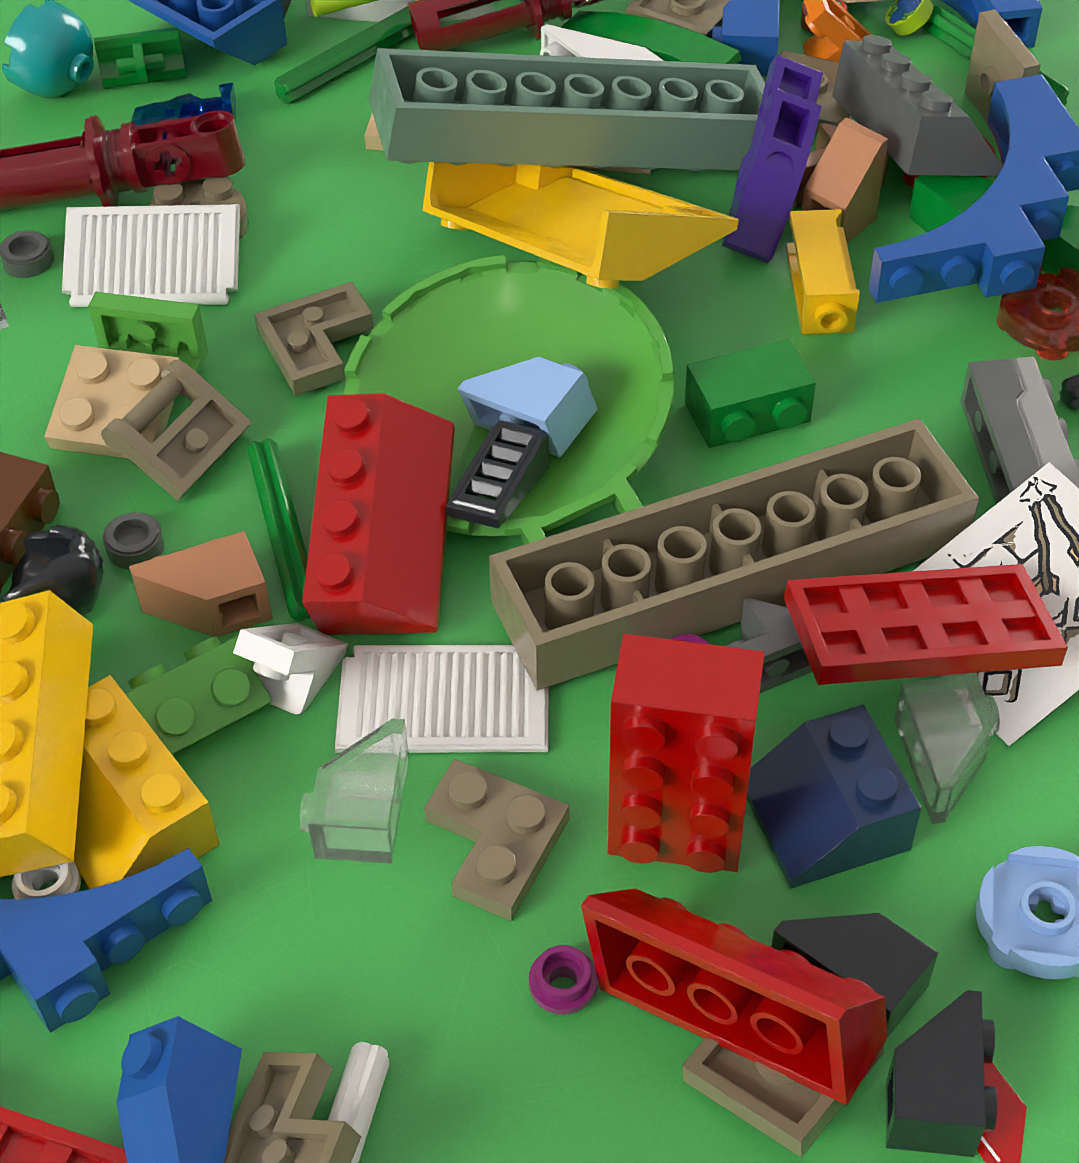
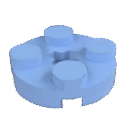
[976,846,1079,979]

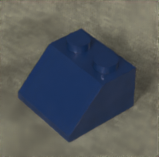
[747,704,922,889]

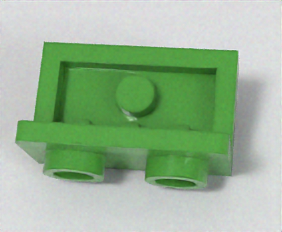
[88,291,208,374]
[125,636,272,756]

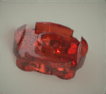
[996,266,1079,361]

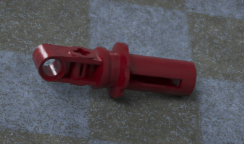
[407,0,604,51]
[0,110,246,211]

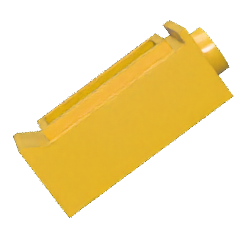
[786,209,860,335]

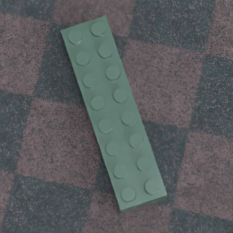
[369,48,765,172]

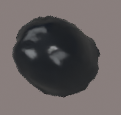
[1,525,104,616]

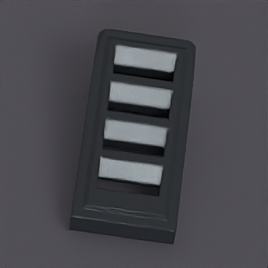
[446,421,549,529]

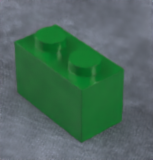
[685,339,816,448]

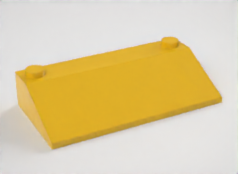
[422,162,739,289]

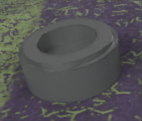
[0,231,54,278]
[103,512,164,569]

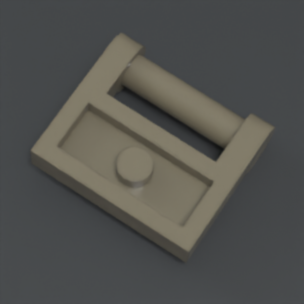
[101,360,252,501]

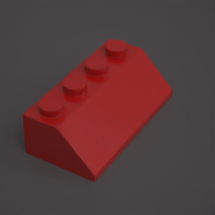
[302,393,455,635]
[581,888,887,1106]

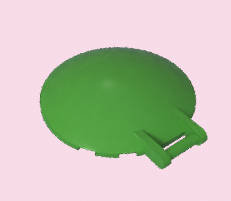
[343,255,674,544]

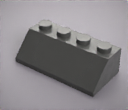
[832,35,1003,176]

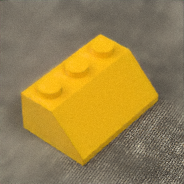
[73,675,220,889]

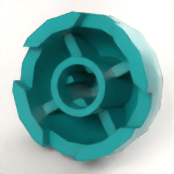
[2,0,94,97]

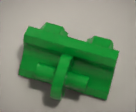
[94,27,186,88]

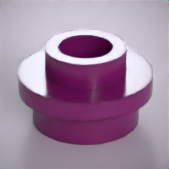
[529,945,598,1015]

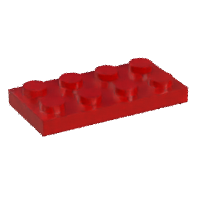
[784,564,1068,685]

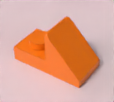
[803,0,872,63]

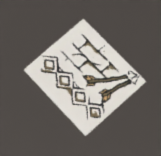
[914,462,1079,746]

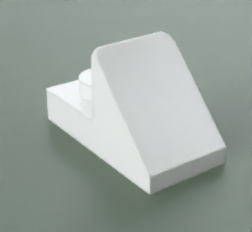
[233,623,348,715]

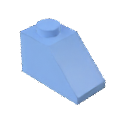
[457,357,598,457]

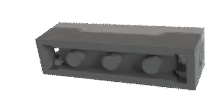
[960,356,1079,504]

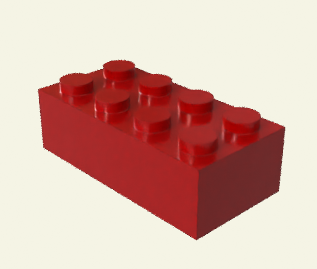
[607,633,765,873]

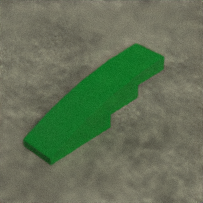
[560,11,741,64]

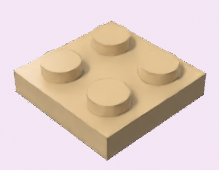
[44,345,180,459]

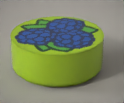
[886,0,933,36]

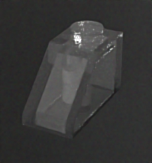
[895,673,1000,824]
[300,718,409,864]

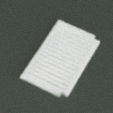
[62,204,240,307]
[335,645,549,753]

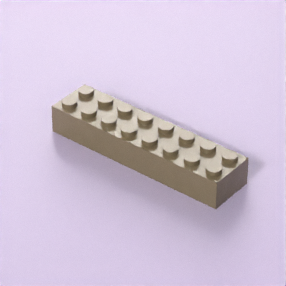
[489,418,979,691]

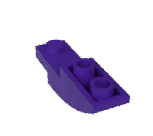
[722,55,823,263]

